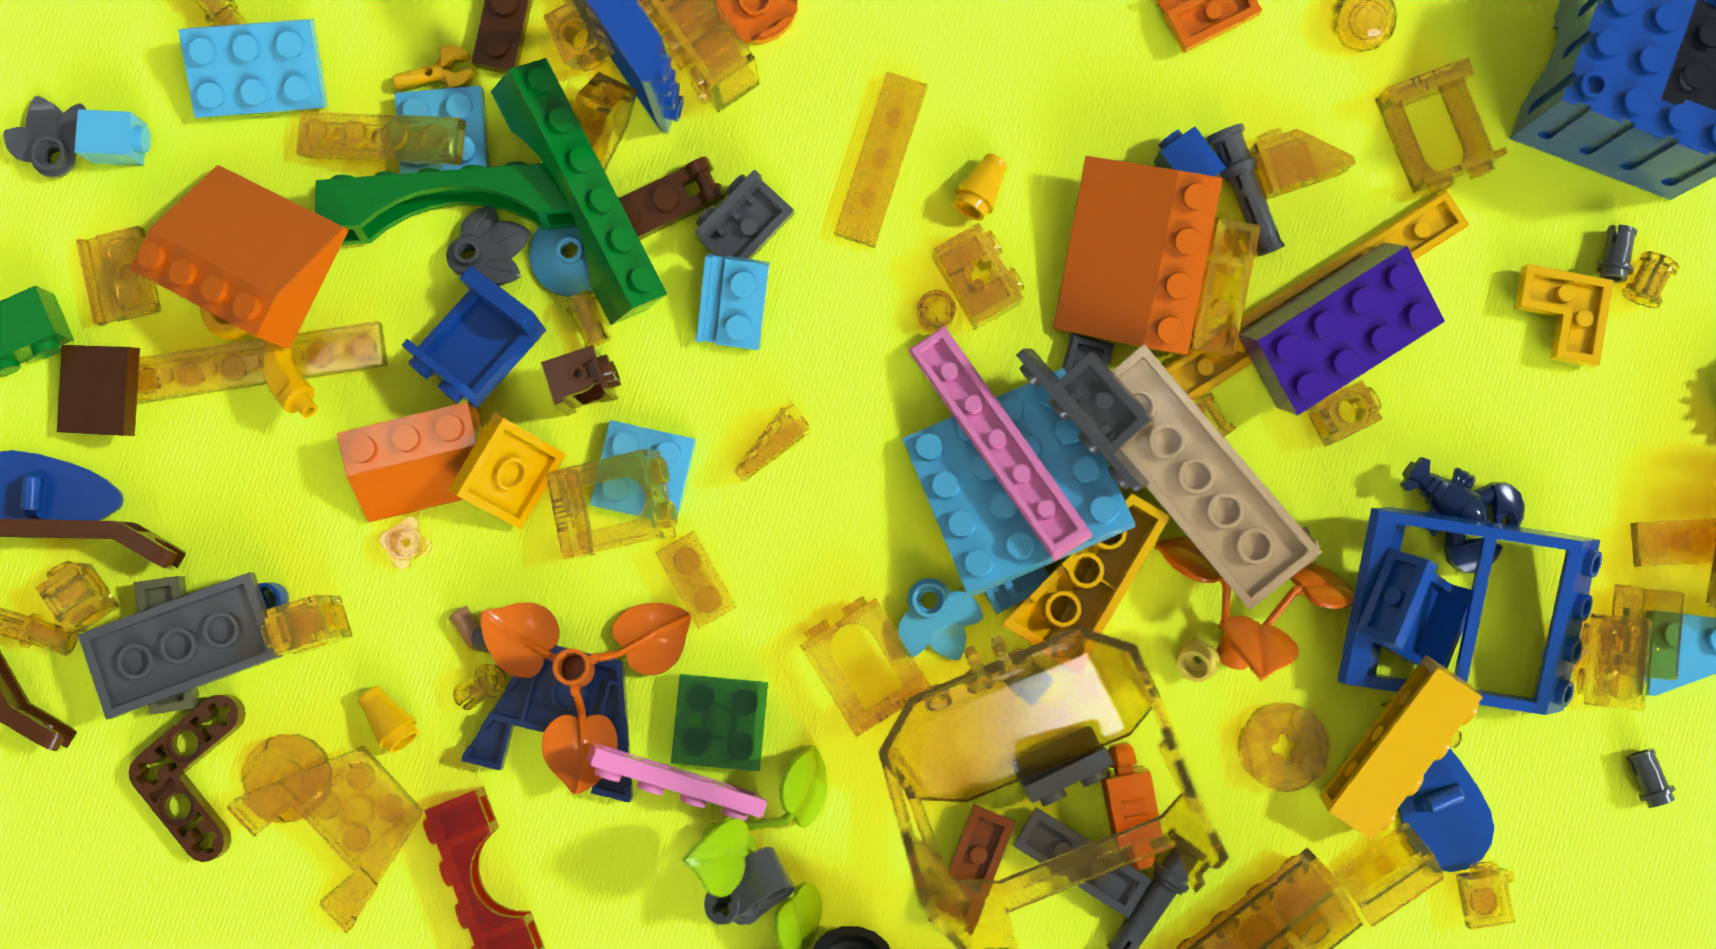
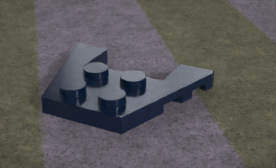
[461,645,634,803]

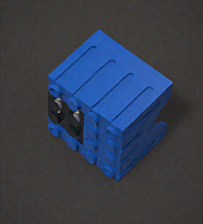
[1509,0,1716,200]

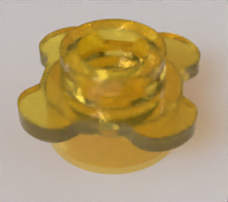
[380,517,433,569]

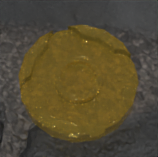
[241,734,333,823]

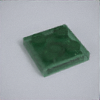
[671,673,769,772]

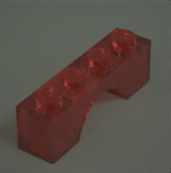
[423,786,545,949]

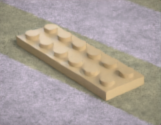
[1112,344,1322,610]

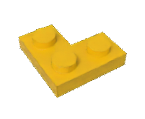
[1514,264,1614,368]

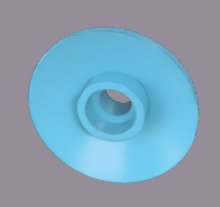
[529,227,593,297]

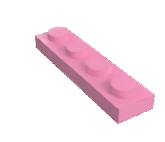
[586,741,768,821]

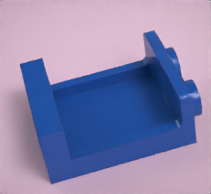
[401,266,547,409]
[1356,548,1471,668]

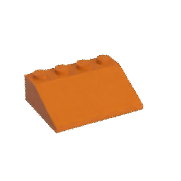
[1053,156,1223,355]
[130,165,349,350]

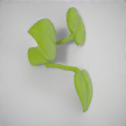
[682,745,827,949]

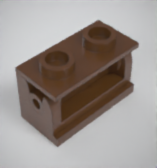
[541,345,621,415]

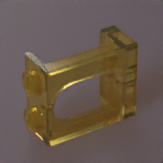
[1375,57,1507,194]
[545,449,678,560]
[800,596,933,737]

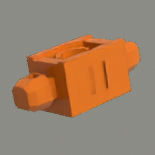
[1101,741,1163,870]

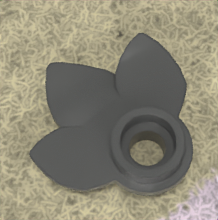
[3,96,87,178]
[446,206,531,285]

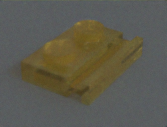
[76,225,162,326]

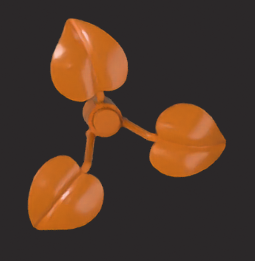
[1154,537,1355,681]
[480,602,691,794]

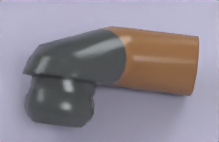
[448,606,489,653]

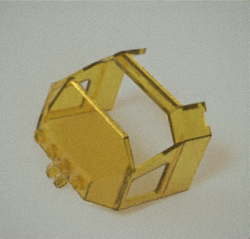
[878,626,1229,949]

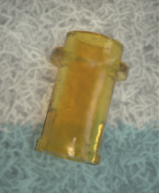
[566,290,612,347]
[453,664,507,710]

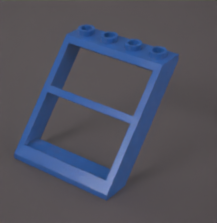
[572,0,684,133]
[1337,507,1602,715]

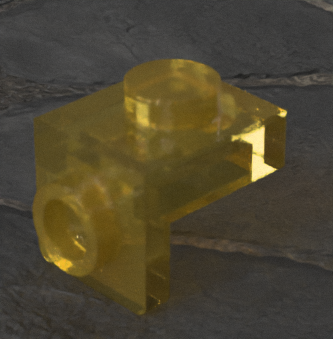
[1456,861,1516,930]

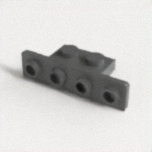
[1016,348,1153,492]

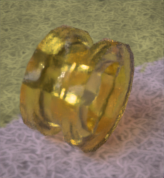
[916,290,956,332]

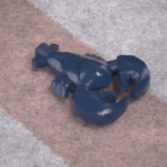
[1400,457,1525,573]

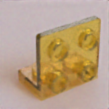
[1577,613,1653,712]

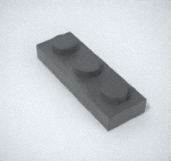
[1012,806,1151,919]

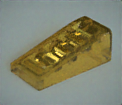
[734,400,811,482]

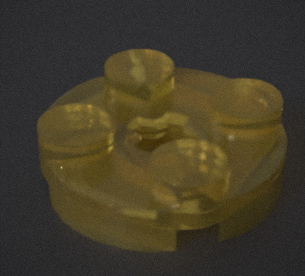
[1237,702,1330,792]

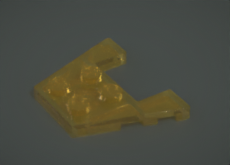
[226,745,423,934]

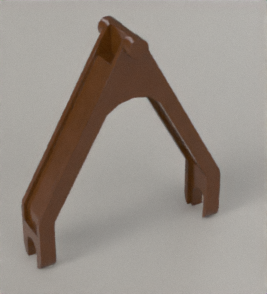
[0,518,187,751]

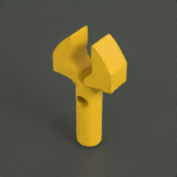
[392,44,476,91]

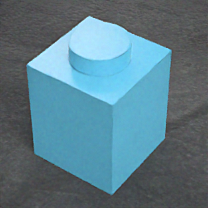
[74,109,151,166]

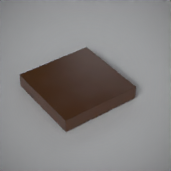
[57,345,140,436]

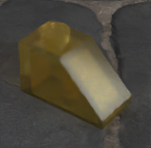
[573,72,638,171]
[1249,128,1356,200]

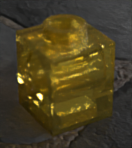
[543,0,615,72]
[1306,380,1383,447]
[35,561,120,632]

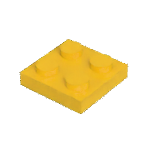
[448,412,566,529]

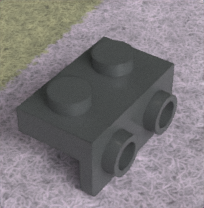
[695,169,795,259]
[1011,723,1114,807]

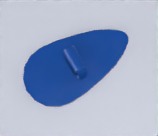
[0,450,124,521]
[1398,748,1495,872]

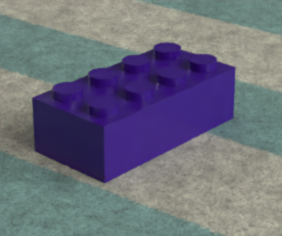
[1238,243,1445,416]

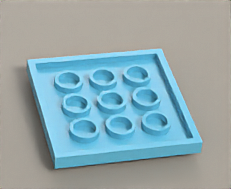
[902,368,1136,598]

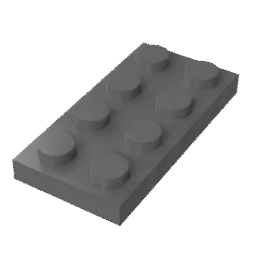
[78,572,283,720]

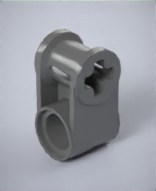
[704,847,795,925]

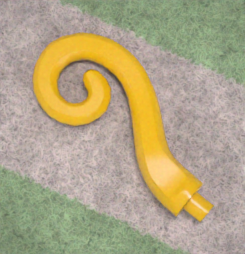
[200,307,318,418]

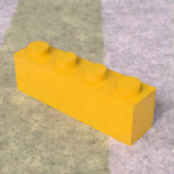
[1319,655,1483,841]

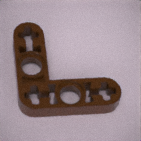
[129,694,246,862]

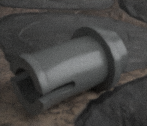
[1596,224,1637,283]
[1626,748,1676,808]

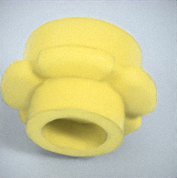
[1177,639,1220,682]

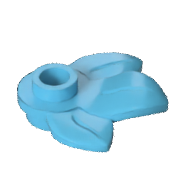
[898,578,983,660]

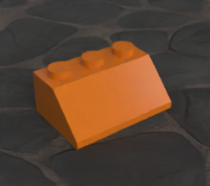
[337,402,483,523]

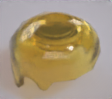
[1330,0,1397,52]

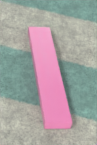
[908,326,1093,562]

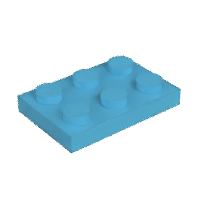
[178,18,328,118]

